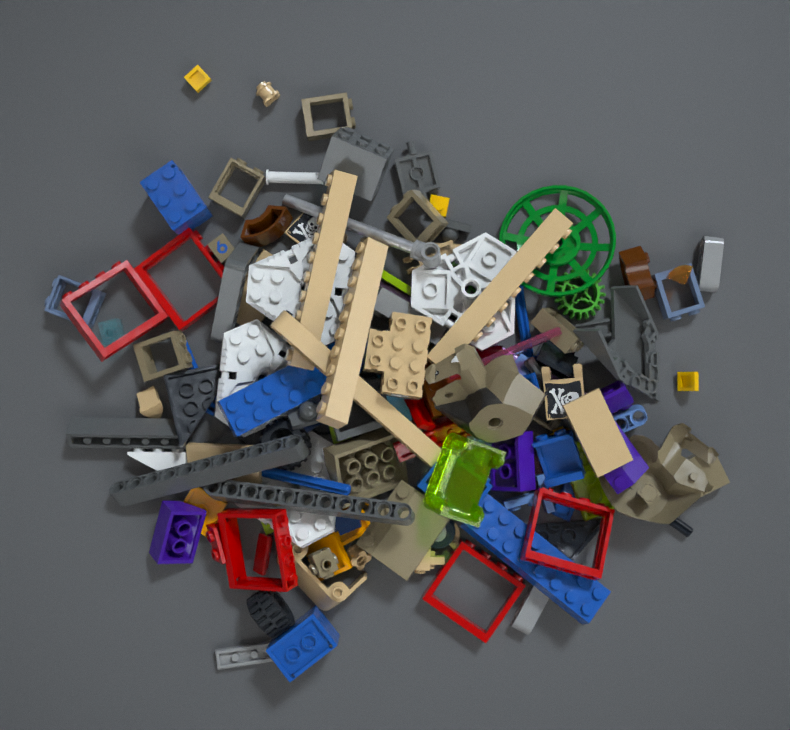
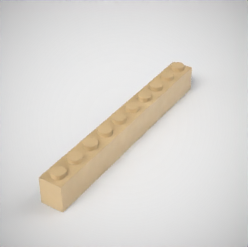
[285,170,358,371]
[427,208,573,364]
[316,237,389,429]

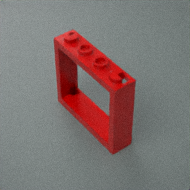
[134,227,224,331]
[60,260,168,362]
[520,487,615,581]
[217,508,298,592]
[422,539,526,643]

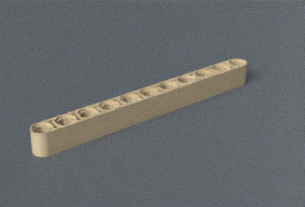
[270,310,444,468]

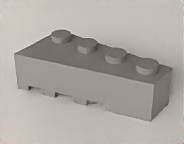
[373,287,447,346]

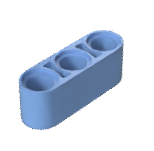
[613,404,647,432]

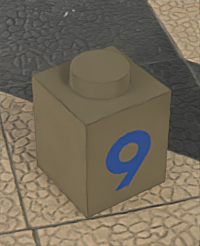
[207,233,235,265]

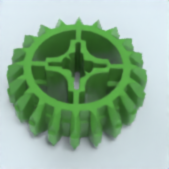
[554,269,606,320]

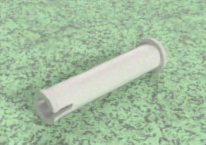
[266,169,324,185]

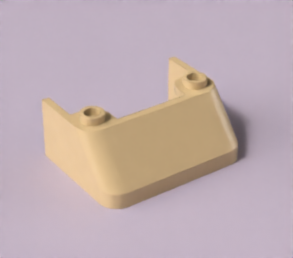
[277,542,367,611]

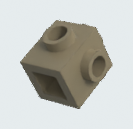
[307,547,339,579]

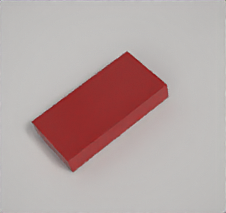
[403,398,435,431]

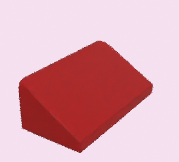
[253,533,273,576]

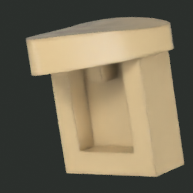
[137,386,163,418]

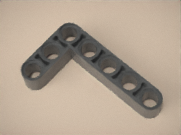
[210,242,260,343]

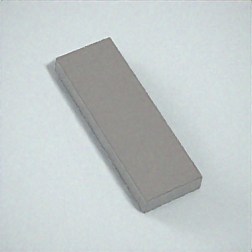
[215,641,273,670]

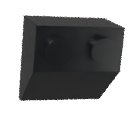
[534,339,579,378]

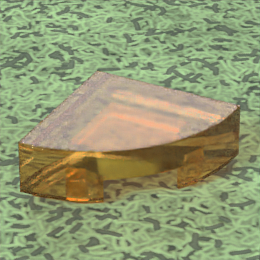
[666,265,693,285]

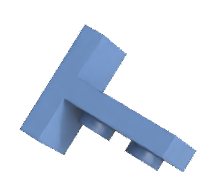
[502,473,555,513]

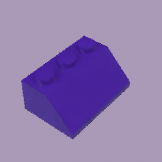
[600,380,634,416]
[604,421,649,494]
[489,431,536,492]
[149,501,207,564]

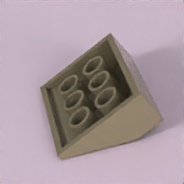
[323,427,408,509]
[356,480,452,581]

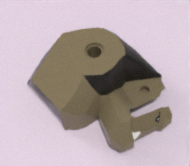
[425,343,548,443]

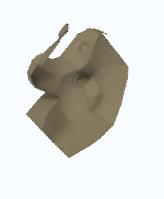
[598,423,719,524]

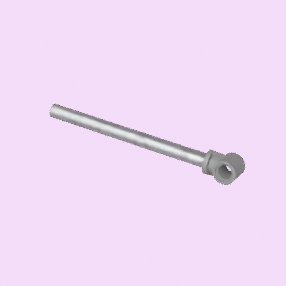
[282,194,441,268]

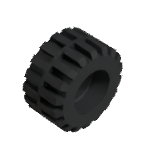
[259,418,312,471]
[246,590,295,639]

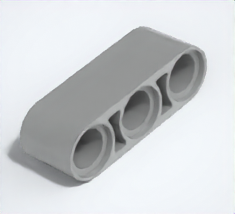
[696,236,724,293]
[510,584,549,635]

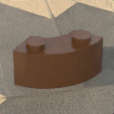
[241,205,293,247]
[619,246,657,301]

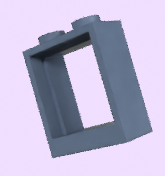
[651,263,705,321]
[44,275,106,329]

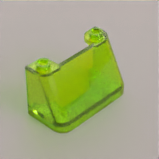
[424,432,507,528]

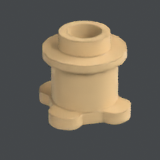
[256,81,280,107]
[346,544,372,570]

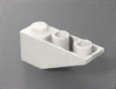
[127,448,188,471]

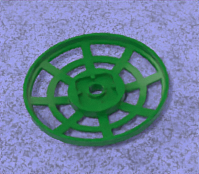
[499,185,616,297]

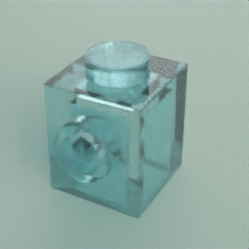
[98,318,125,346]

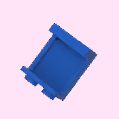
[532,429,586,488]

